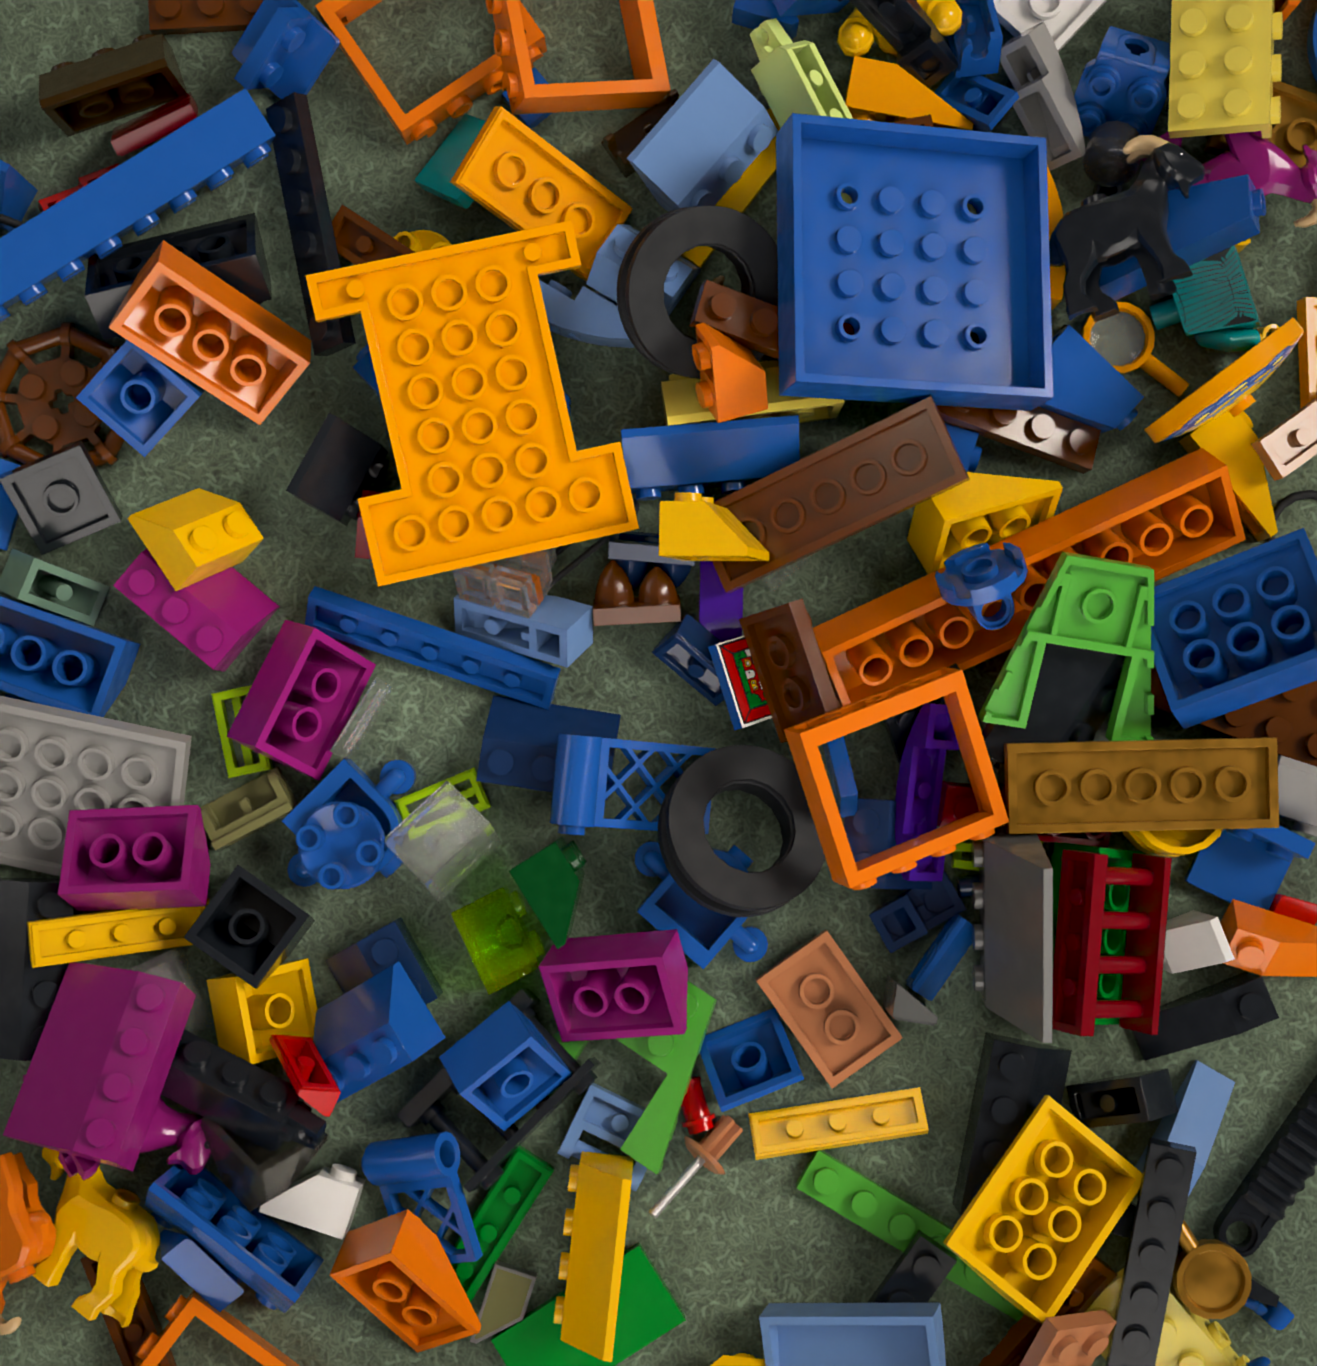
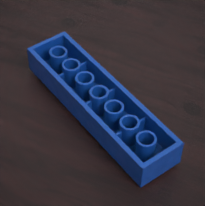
[0,88,276,323]

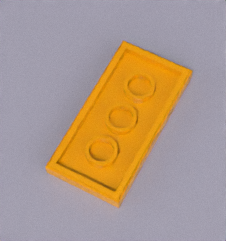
[450,106,633,281]

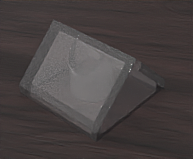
[384,781,502,903]

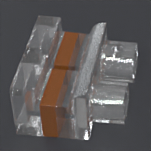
[452,548,557,618]

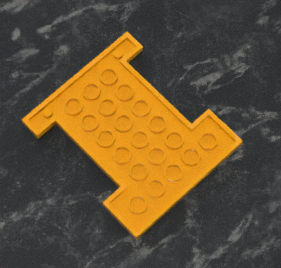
[305,220,639,586]

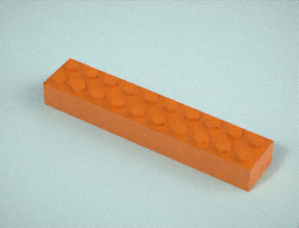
[813,448,1246,707]

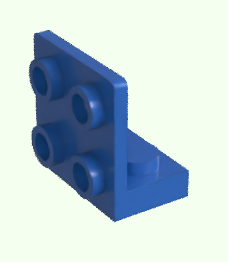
[1185,825,1316,910]

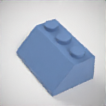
[627,59,778,212]

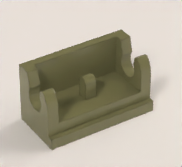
[200,767,298,851]

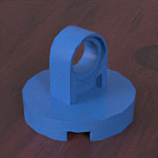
[935,542,1028,630]

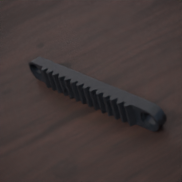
[1213,1075,1317,1257]

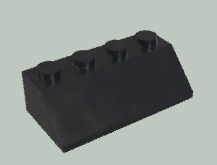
[85,213,272,340]
[982,643,1125,765]
[0,878,74,1061]
[952,1032,1072,1215]

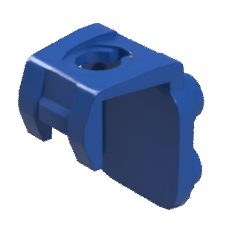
[1074,26,1170,147]

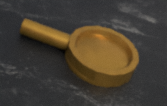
[1172,1220,1252,1319]

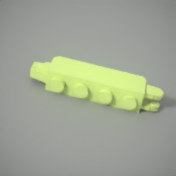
[750,18,853,204]

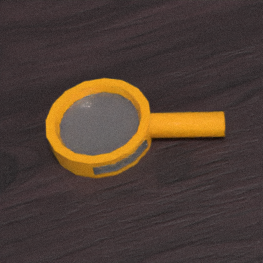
[1080,302,1190,397]

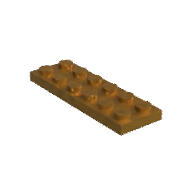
[1004,737,1279,834]

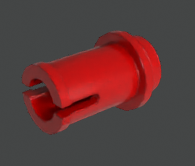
[681,1075,715,1135]

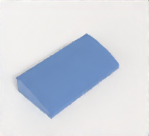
[759,1303,946,1366]

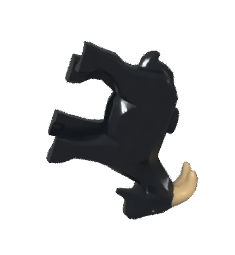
[1049,135,1206,322]

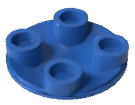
[296,801,385,889]

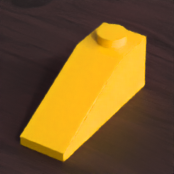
[1179,411,1278,542]

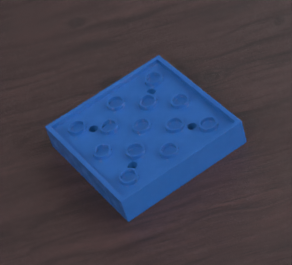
[776,113,1054,411]

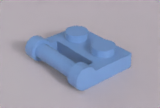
[557,1083,647,1191]

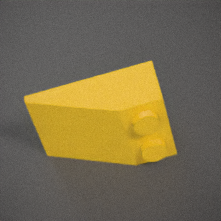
[907,472,1063,574]

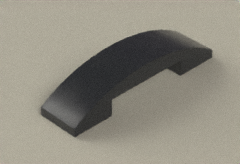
[838,0,958,88]

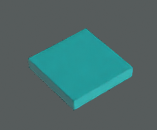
[414,113,486,209]

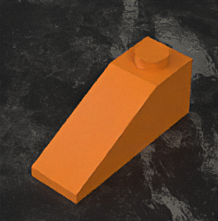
[1220,899,1317,977]

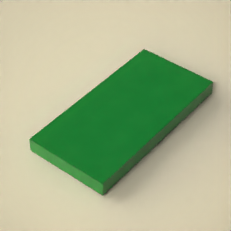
[491,1242,686,1366]

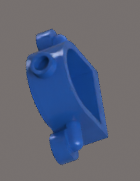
[282,759,416,887]
[635,841,768,969]

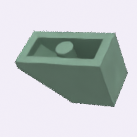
[0,548,110,626]

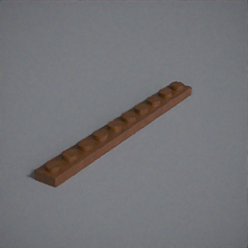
[689,279,1101,474]

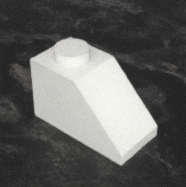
[1163,910,1235,974]
[259,1164,366,1240]

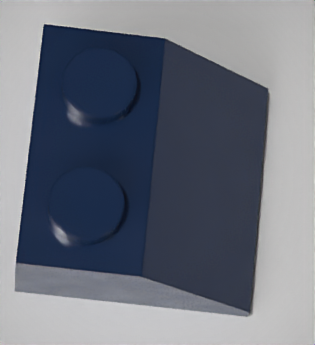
[841,798,933,890]
[325,917,443,1005]

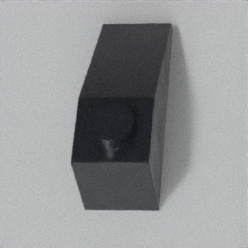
[1132,971,1279,1061]

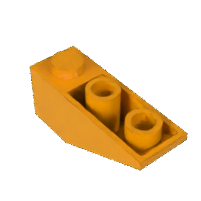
[845,56,974,131]

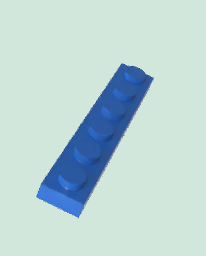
[305,586,561,710]

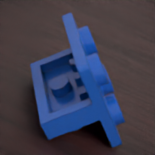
[232,0,340,99]

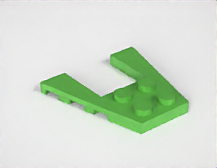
[978,551,1154,741]
[549,981,717,1175]

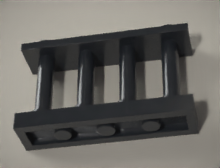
[397,988,601,1193]

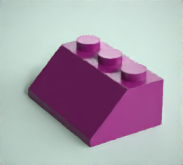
[113,548,280,672]
[226,620,376,781]
[58,805,211,911]
[539,929,688,1042]

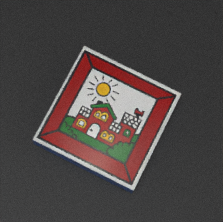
[708,635,772,730]

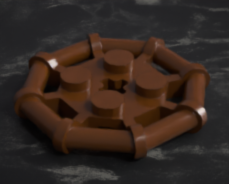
[0,322,125,467]

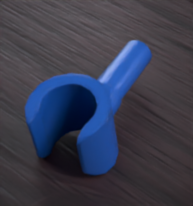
[1244,1298,1294,1330]

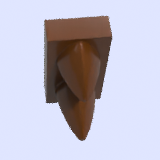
[593,560,681,626]

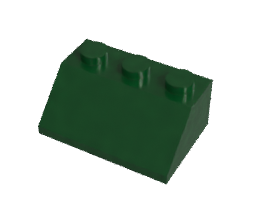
[509,837,587,949]

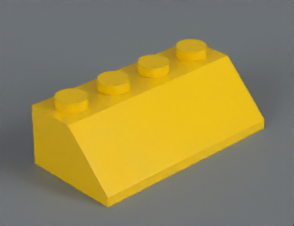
[554,1151,634,1362]

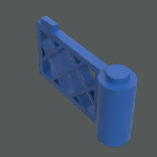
[550,734,716,835]

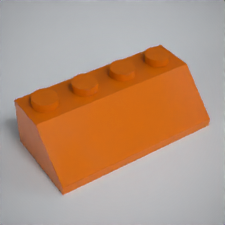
[109,240,312,425]

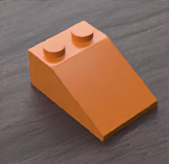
[329,1209,482,1353]

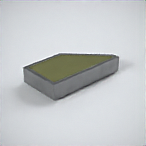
[470,1260,538,1344]

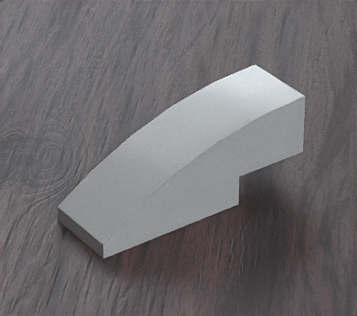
[1000,21,1086,171]

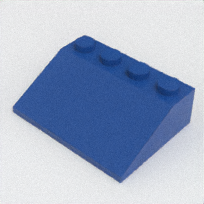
[1151,528,1317,729]
[145,1164,324,1314]

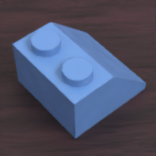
[586,224,701,315]

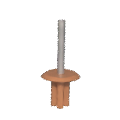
[649,1115,743,1219]

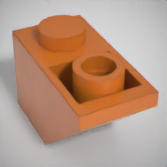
[692,322,768,423]

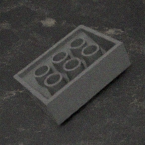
[971,825,1053,1043]

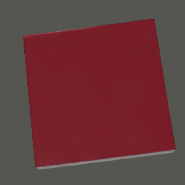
[110,92,198,157]

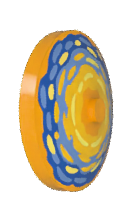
[1144,317,1304,443]

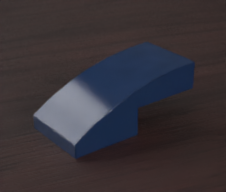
[869,870,967,953]

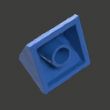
[700,1008,804,1112]

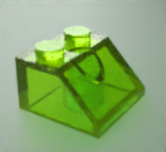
[451,885,546,995]

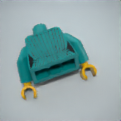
[1149,238,1279,352]

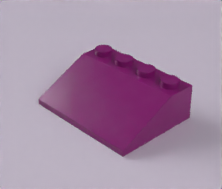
[3,962,196,1172]

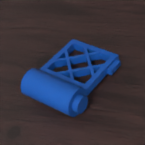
[361,1131,483,1264]

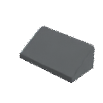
[882,975,938,1026]

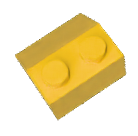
[128,488,264,591]
[659,492,769,561]
[206,958,318,1064]

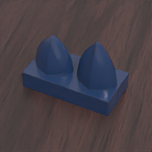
[608,531,695,591]

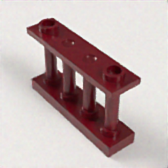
[1052,849,1172,1036]

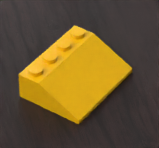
[943,1095,1143,1324]

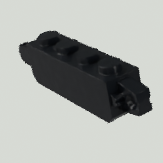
[161,1029,326,1151]

